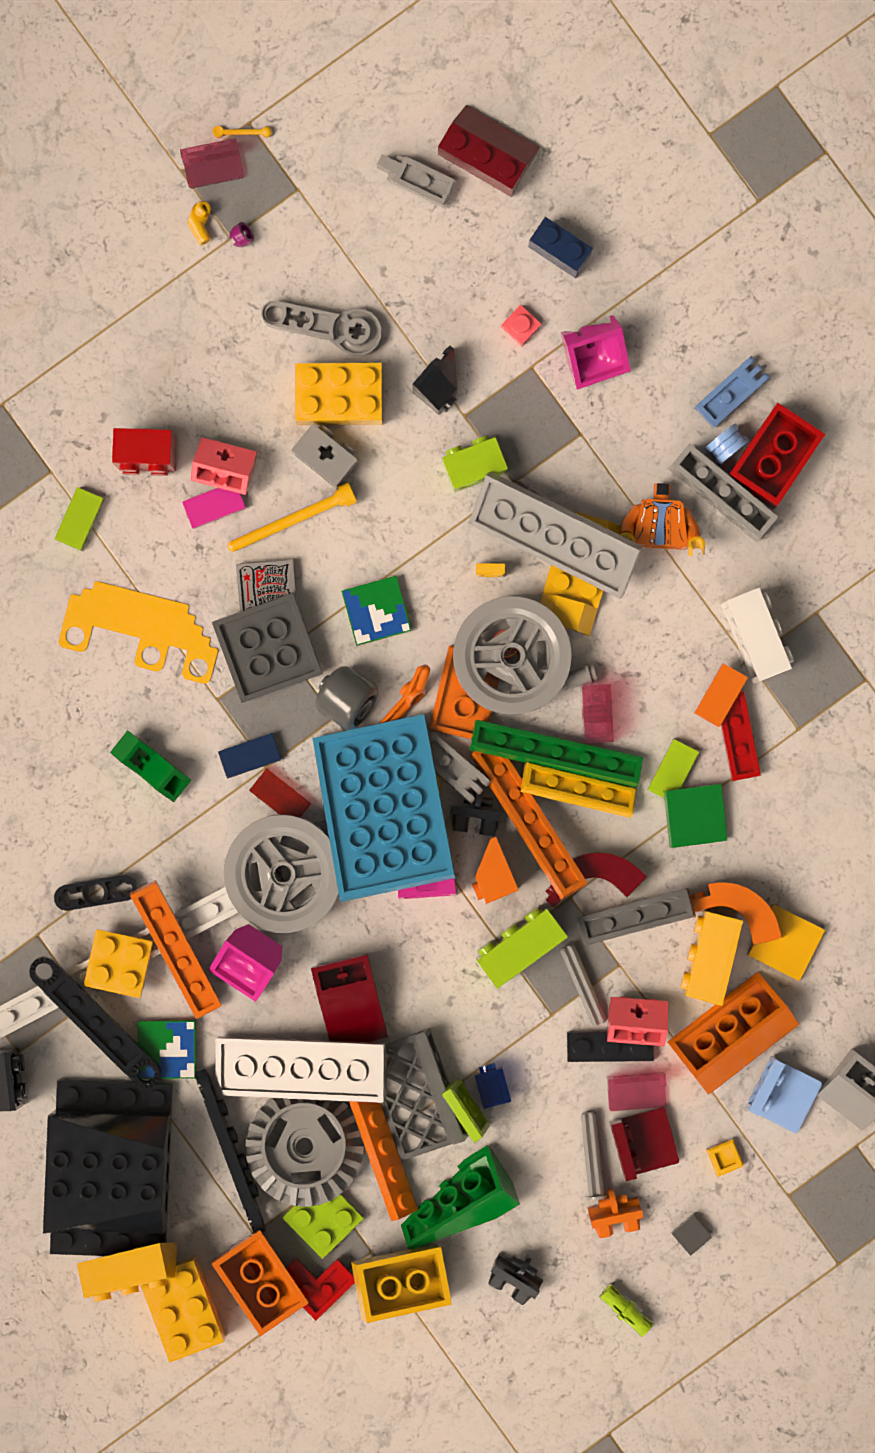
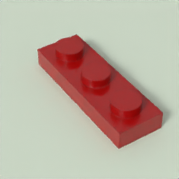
[720,691,761,781]

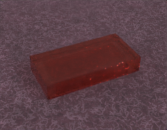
[249,768,312,817]

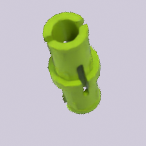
[599,1284,654,1337]

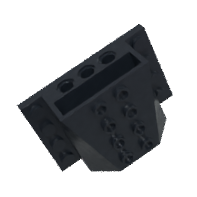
[43,1079,173,1256]

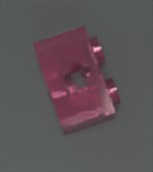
[580,684,614,744]

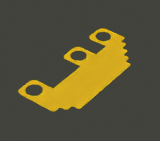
[58,581,218,684]

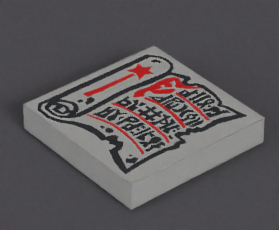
[236,560,297,611]

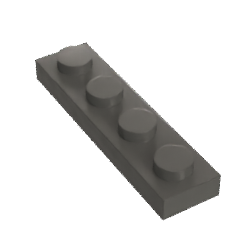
[578,889,696,945]

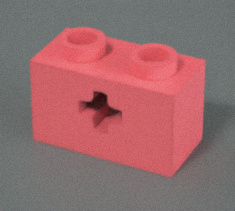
[190,437,257,495]
[607,996,668,1046]

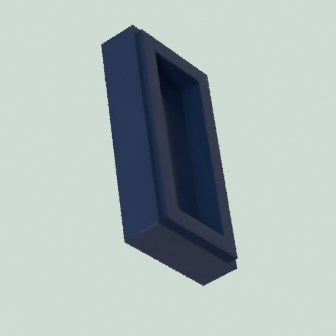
[218,733,282,779]

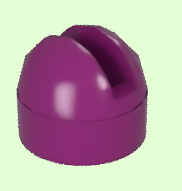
[229,222,254,247]

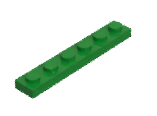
[469,720,643,787]

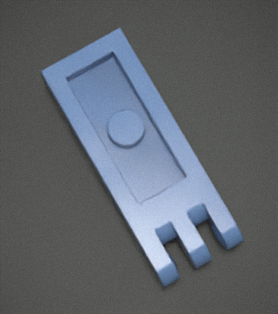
[694,356,771,429]

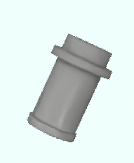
[563,664,598,691]

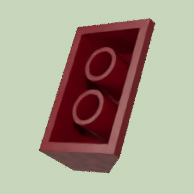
[438,105,540,197]

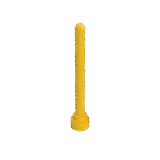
[227,482,358,552]

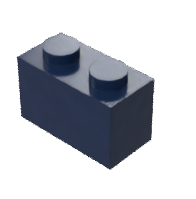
[528,217,593,278]

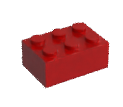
[728,402,825,510]

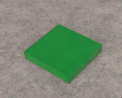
[663,783,727,848]

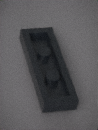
[567,1032,654,1062]

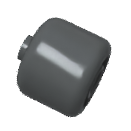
[316,666,378,730]

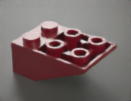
[311,953,388,1042]

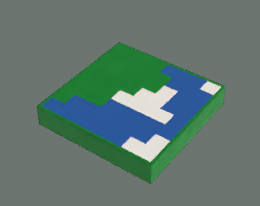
[341,576,412,646]
[138,1020,196,1079]

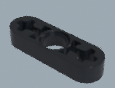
[54,875,138,911]

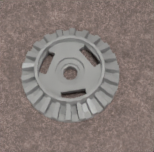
[453,596,572,715]
[224,814,339,933]
[246,1098,364,1207]

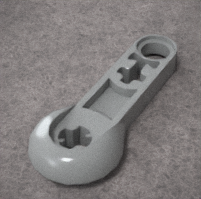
[261,301,382,356]

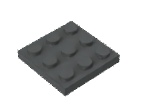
[212,593,323,703]

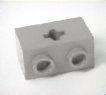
[291,424,358,489]

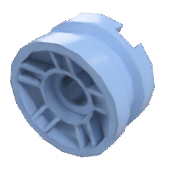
[704,423,750,466]

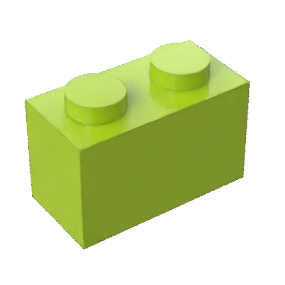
[442,435,508,493]

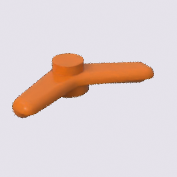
[379,664,430,724]

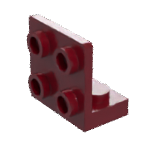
[609,1107,679,1182]

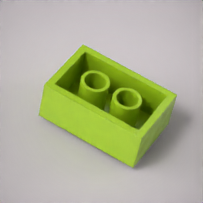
[476,906,568,989]

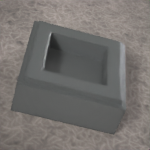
[671,1214,712,1256]

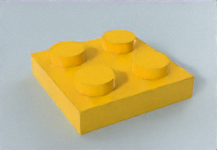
[84,929,154,998]

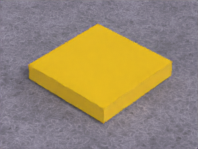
[747,904,825,981]

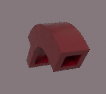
[545,852,647,908]

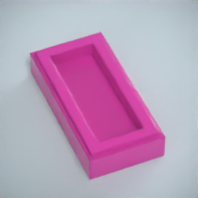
[182,488,246,529]

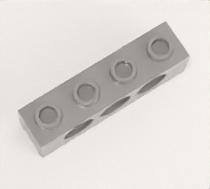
[668,443,778,542]

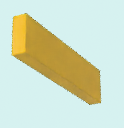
[520,762,637,818]

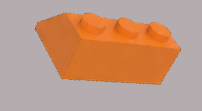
[211,1230,309,1337]

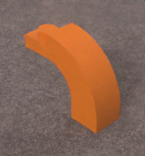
[691,882,782,945]

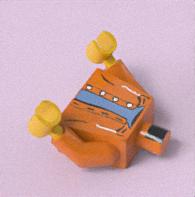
[620,483,705,557]

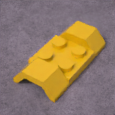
[540,512,621,636]

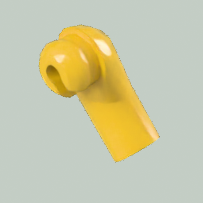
[187,201,212,246]

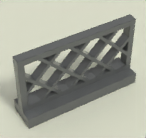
[381,1028,468,1161]

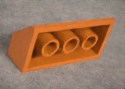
[667,972,800,1095]

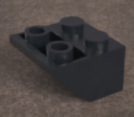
[0,1048,28,1111]

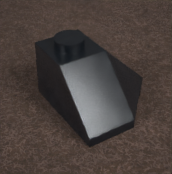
[412,346,458,415]

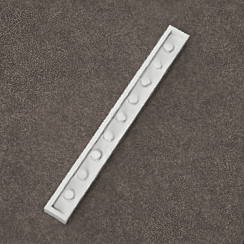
[0,887,238,1038]

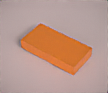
[694,663,748,728]

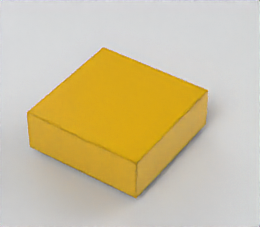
[476,563,505,577]
[706,1139,744,1177]

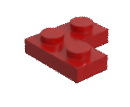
[286,1258,355,1321]

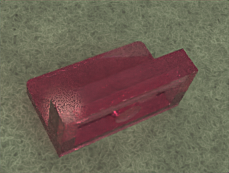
[180,138,244,189]
[606,1072,667,1111]

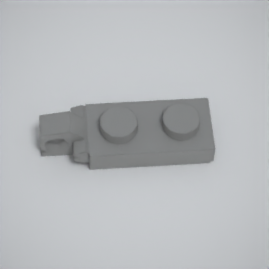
[377,154,456,208]

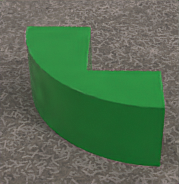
[110,730,191,802]

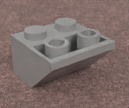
[817,1050,875,1131]

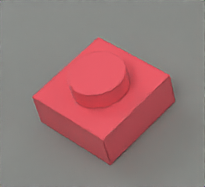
[501,305,541,347]

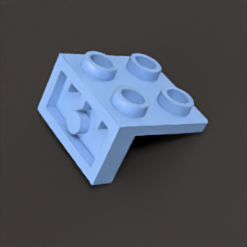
[745,1056,822,1133]

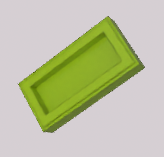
[54,487,104,551]
[647,739,699,798]

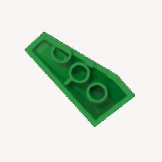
[401,1145,520,1250]

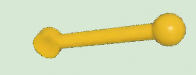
[212,126,272,138]

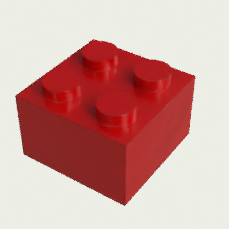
[112,428,177,476]

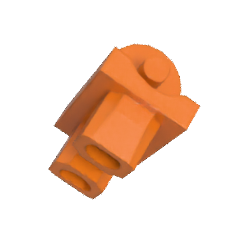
[587,1188,643,1238]

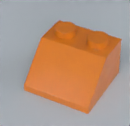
[472,836,518,904]

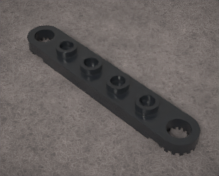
[29,956,161,1089]
[194,1068,266,1233]

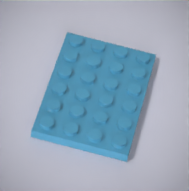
[312,714,456,902]

